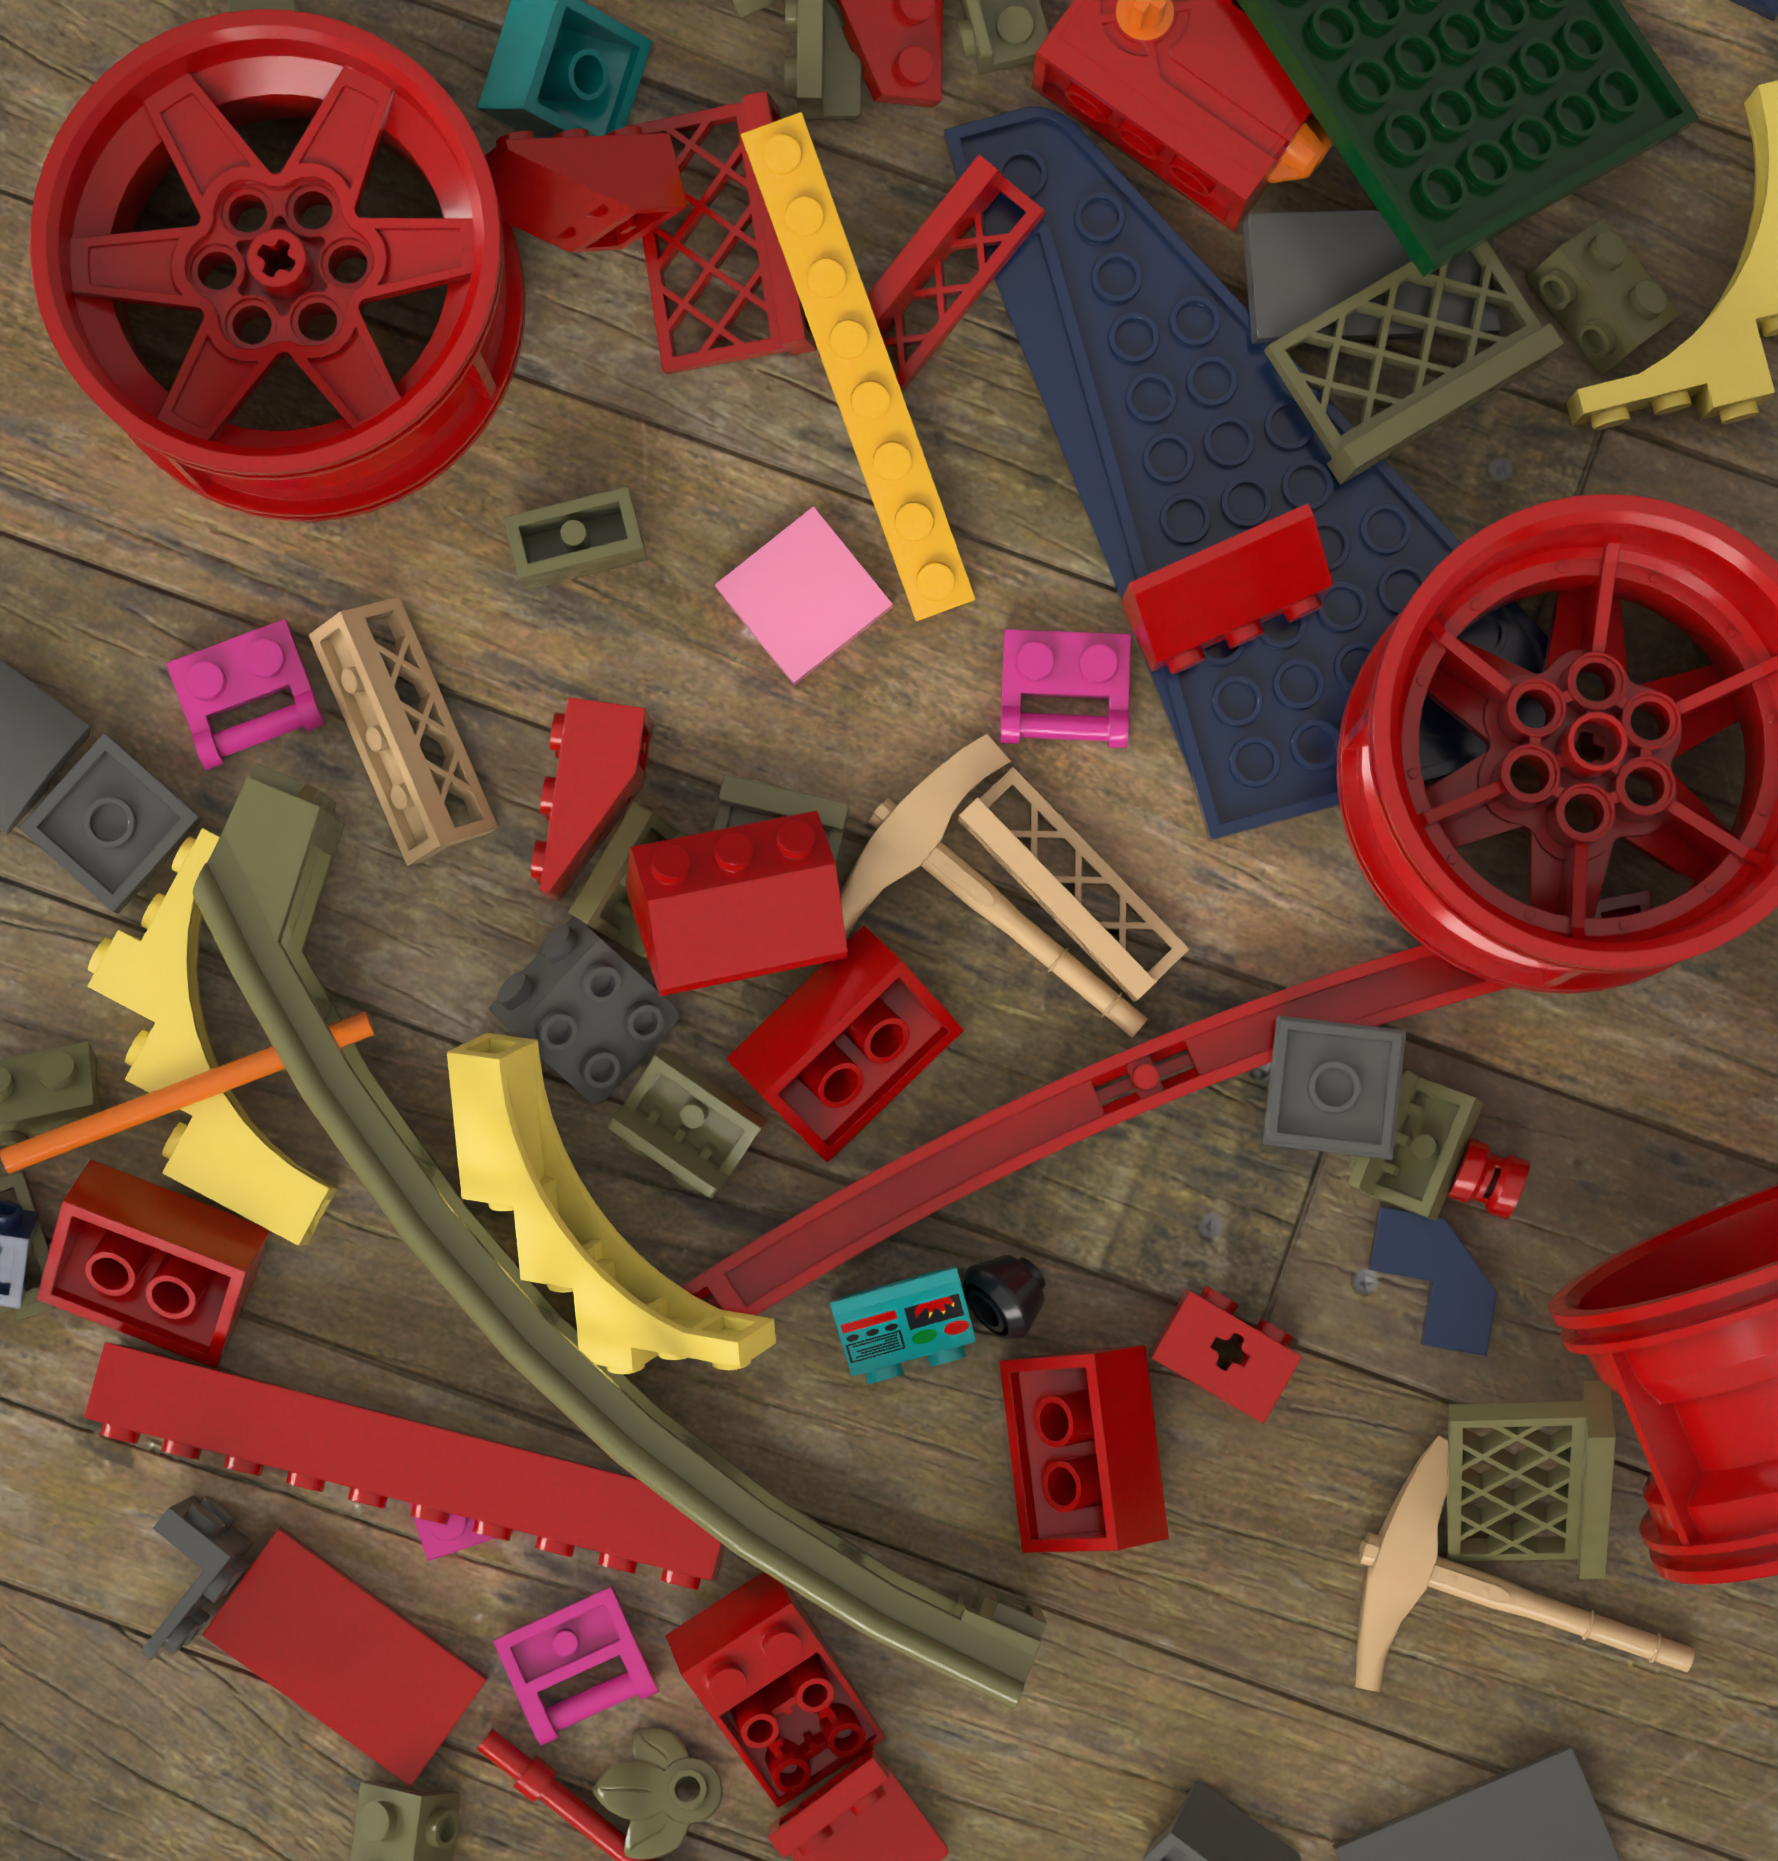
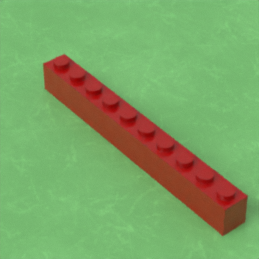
[84,1342,725,1590]

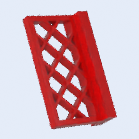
[625,91,817,374]

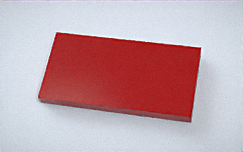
[202,1527,489,1787]

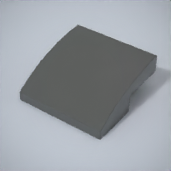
[0,659,90,835]

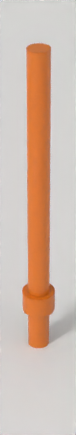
[0,1011,375,1174]

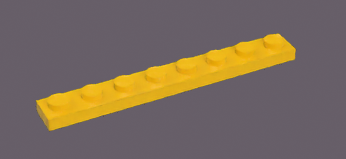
[740,112,976,621]

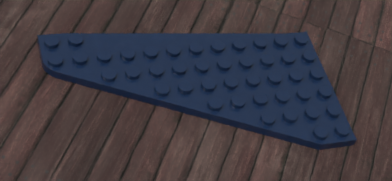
[944,107,1549,842]

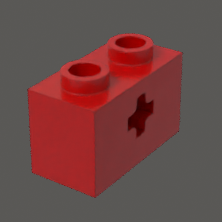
[1147,1285,1302,1424]

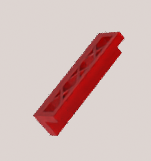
[818,154,1047,393]

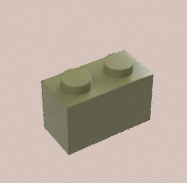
[503,486,648,591]

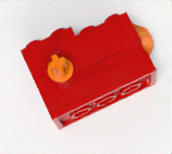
[1031,0,1333,232]

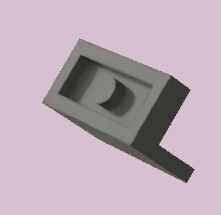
[1141,1782,1301,1861]

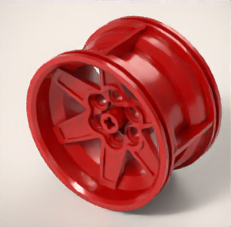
[29,9,526,522]
[1336,494,1778,994]
[1549,1184,1778,1585]

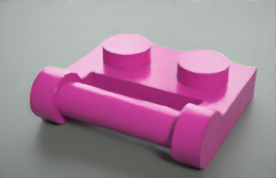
[166,619,326,770]
[1000,629,1131,748]
[493,1585,660,1746]

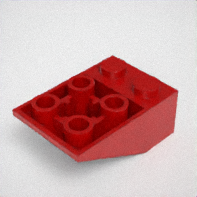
[484,126,688,253]
[531,697,653,901]
[665,1572,886,1808]

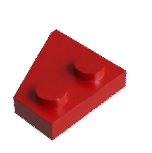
[836,0,943,108]

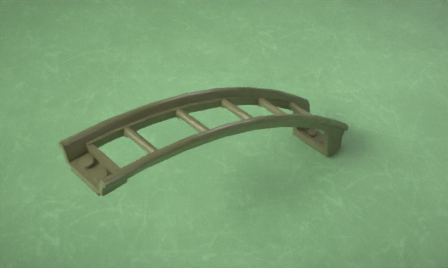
[192,763,1047,1709]

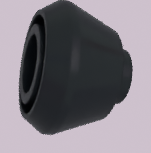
[962,1255,1045,1339]

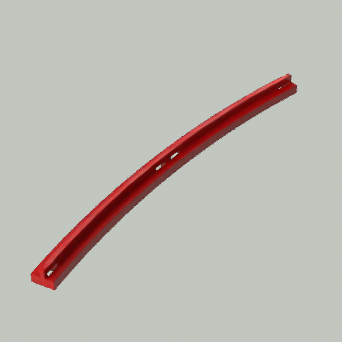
[681,889,1654,1316]

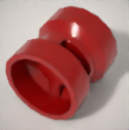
[1447,1137,1530,1220]

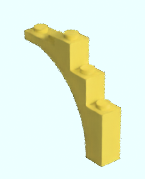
[1566,80,1778,430]
[87,828,338,1246]
[447,1033,776,1374]

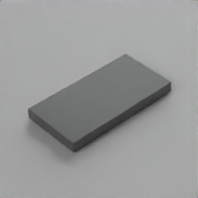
[1242,210,1501,344]
[1332,1745,1620,1861]

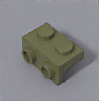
[784,0,861,119]
[1527,217,1681,375]
[568,802,686,959]
[0,1041,109,1162]
[607,1048,768,1199]
[1348,1068,1484,1221]
[350,1780,460,1861]

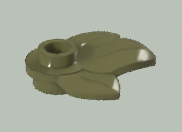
[593,1728,723,1860]

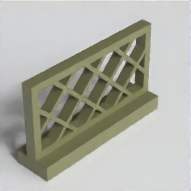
[1264,241,1564,485]
[1446,1380,1616,1579]

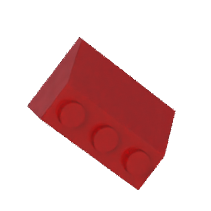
[1121,503,1333,675]
[626,810,848,996]
[726,925,964,1163]
[36,1159,270,1369]
[999,1345,1169,1553]

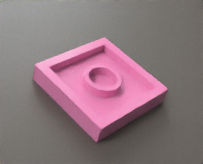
[715,506,893,686]

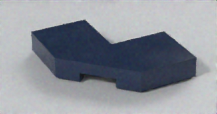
[1368,1207,1497,1356]

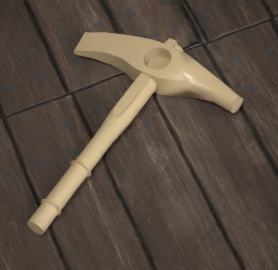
[840,733,1148,1038]
[1355,1435,1695,1692]

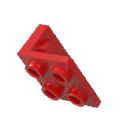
[768,1747,948,1861]

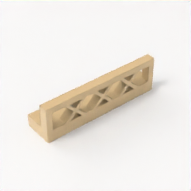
[309,596,499,866]
[958,767,1190,1003]

